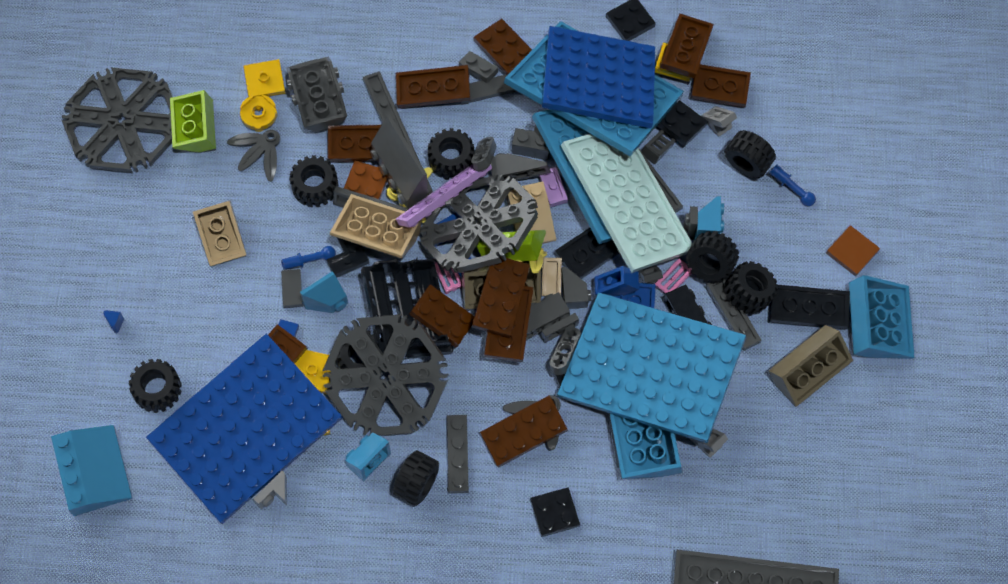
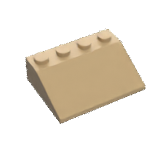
[330,194,422,258]

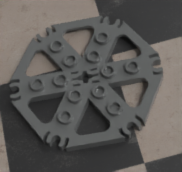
[62,67,173,173]
[420,174,538,273]
[323,314,449,436]

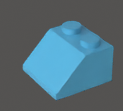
[345,433,391,482]

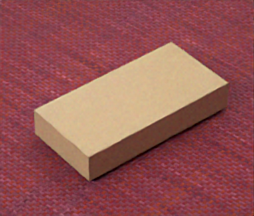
[542,257,562,296]

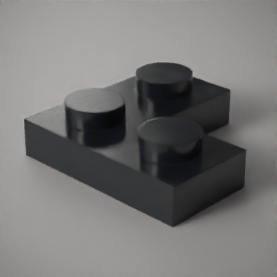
[327,237,369,277]

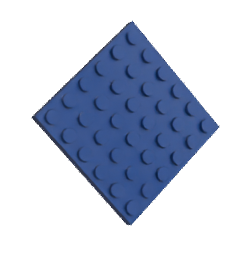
[542,26,655,128]

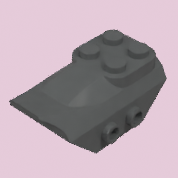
[286,56,347,132]

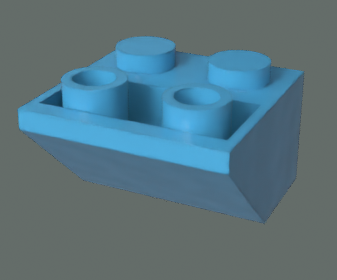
[694,196,724,241]

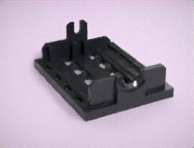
[361,257,453,357]

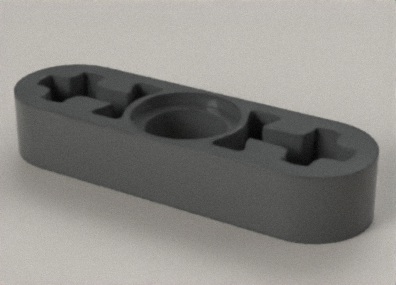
[471,137,497,171]
[550,327,581,375]

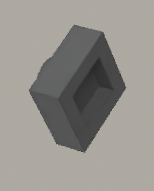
[639,266,663,283]

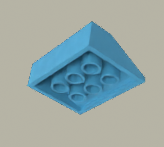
[849,275,915,359]
[610,414,683,479]
[51,425,133,516]

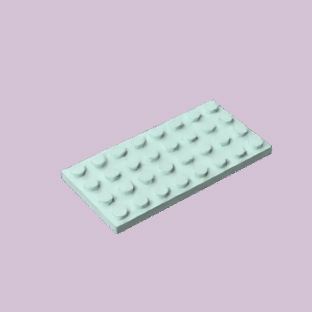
[561,134,692,273]

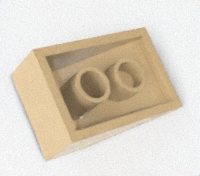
[506,182,556,244]
[193,200,247,266]

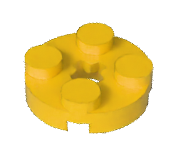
[240,95,278,132]

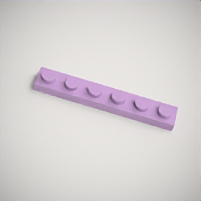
[396,164,492,228]

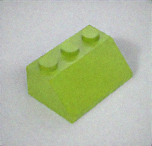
[170,90,216,152]
[477,230,546,261]

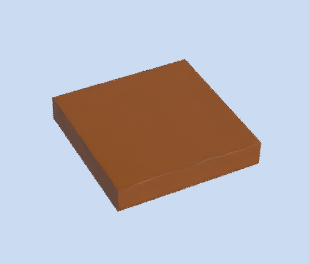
[826,225,880,276]

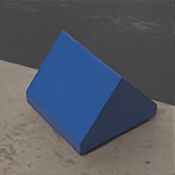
[103,310,124,333]

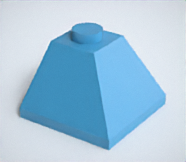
[300,271,348,313]

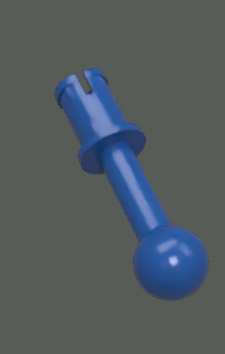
[769,164,816,207]
[281,246,336,270]

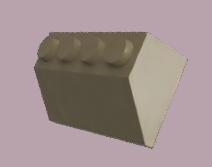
[461,261,541,309]
[768,325,854,407]

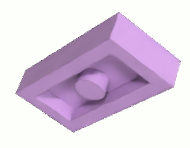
[539,167,568,207]

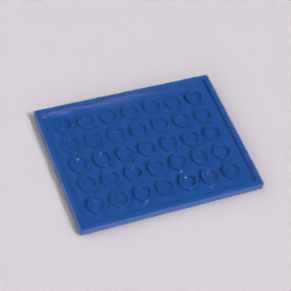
[146,333,343,524]

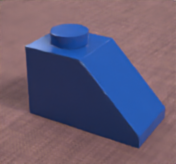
[594,266,639,295]

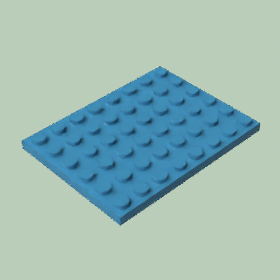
[504,21,684,157]
[557,292,746,444]

